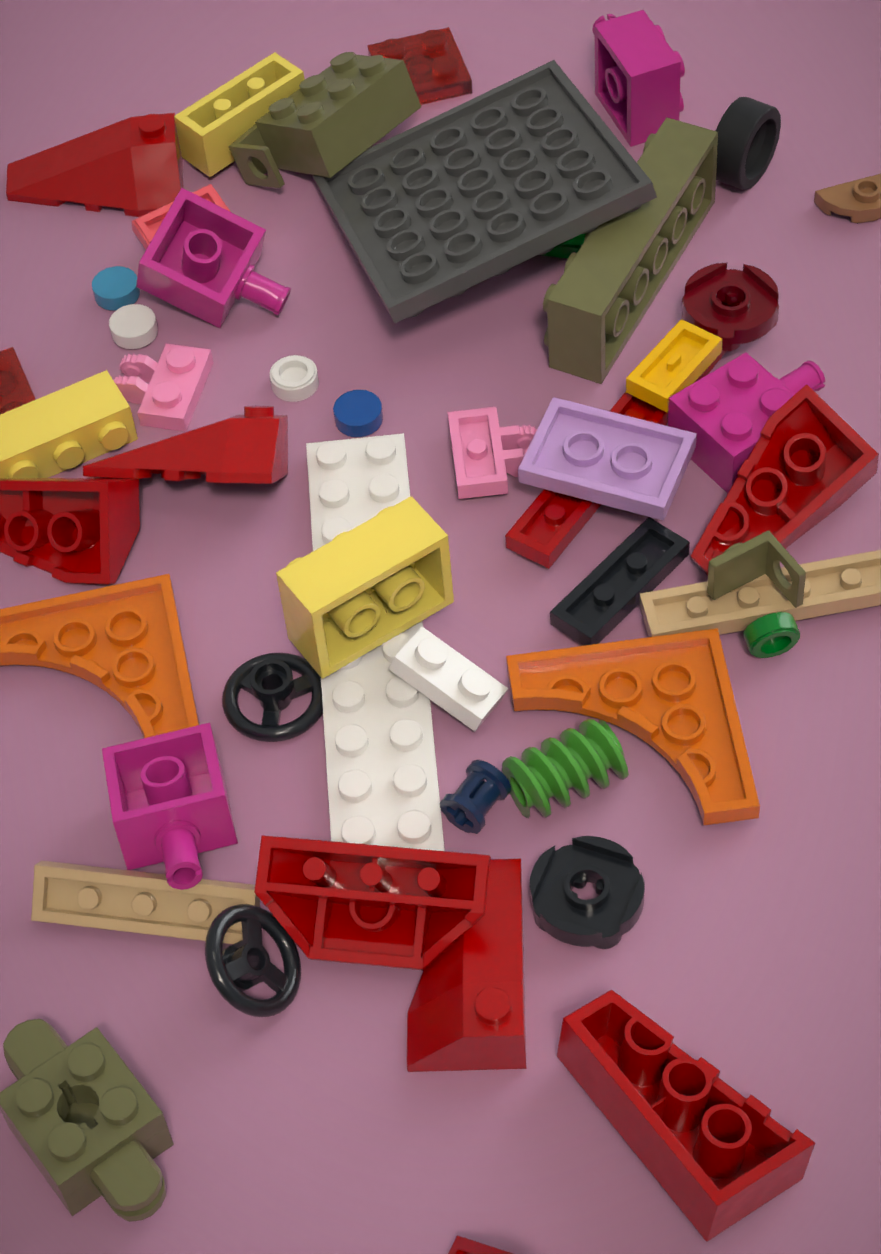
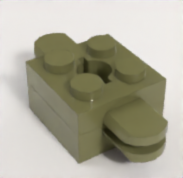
[0,1019,174,1222]

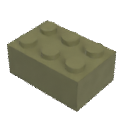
[255,52,421,178]

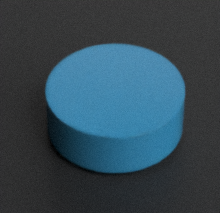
[92,266,140,310]

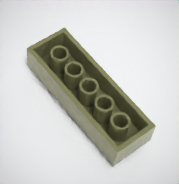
[543,117,718,384]

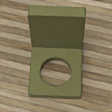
[228,124,285,188]
[707,530,806,608]

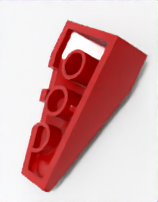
[6,113,183,217]
[691,384,879,576]
[83,406,288,484]
[407,858,527,1072]

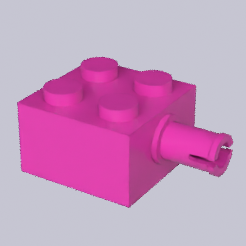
[592,10,685,147]
[136,188,291,328]
[668,352,825,493]
[102,723,238,890]

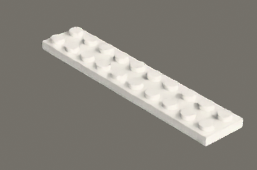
[306,433,445,851]

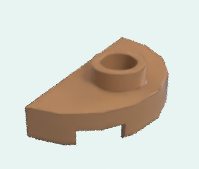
[814,173,881,223]

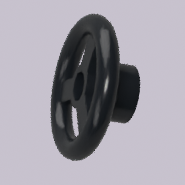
[222,653,323,742]
[205,904,301,1017]

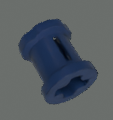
[440,760,512,834]

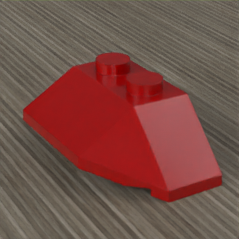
[254,835,491,971]

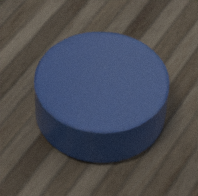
[333,390,383,437]

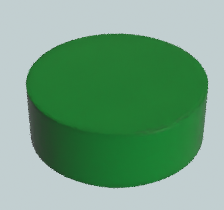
[743,612,800,658]

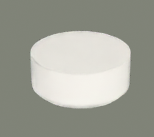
[109,304,158,349]
[270,355,319,402]

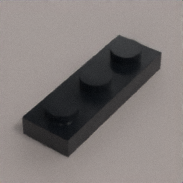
[550,517,690,646]

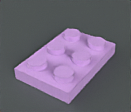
[518,397,697,521]

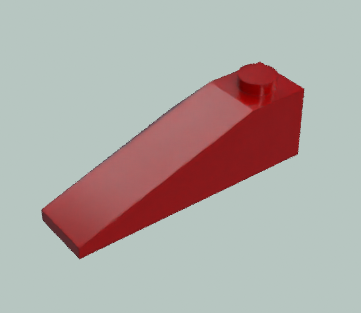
[0,478,140,584]

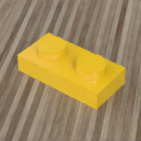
[626,319,722,412]

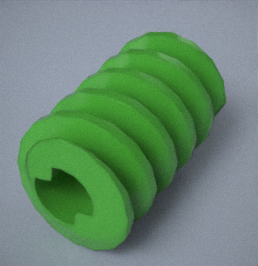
[502,719,629,818]

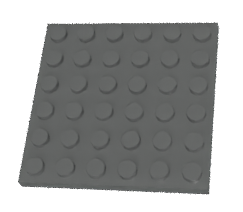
[313,60,657,323]

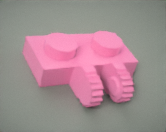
[113,344,214,432]
[447,407,537,499]

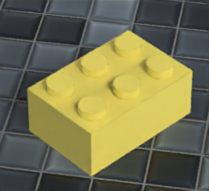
[276,496,454,679]

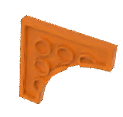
[0,574,199,738]
[506,628,760,825]

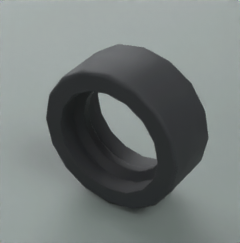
[715,97,781,190]

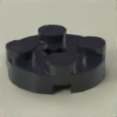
[529,836,645,949]

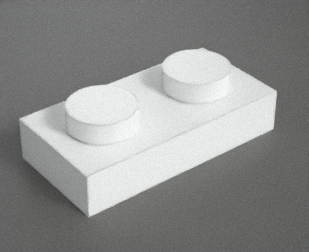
[388,627,508,732]

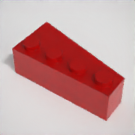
[557,990,815,1242]

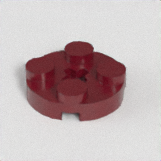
[682,263,779,352]

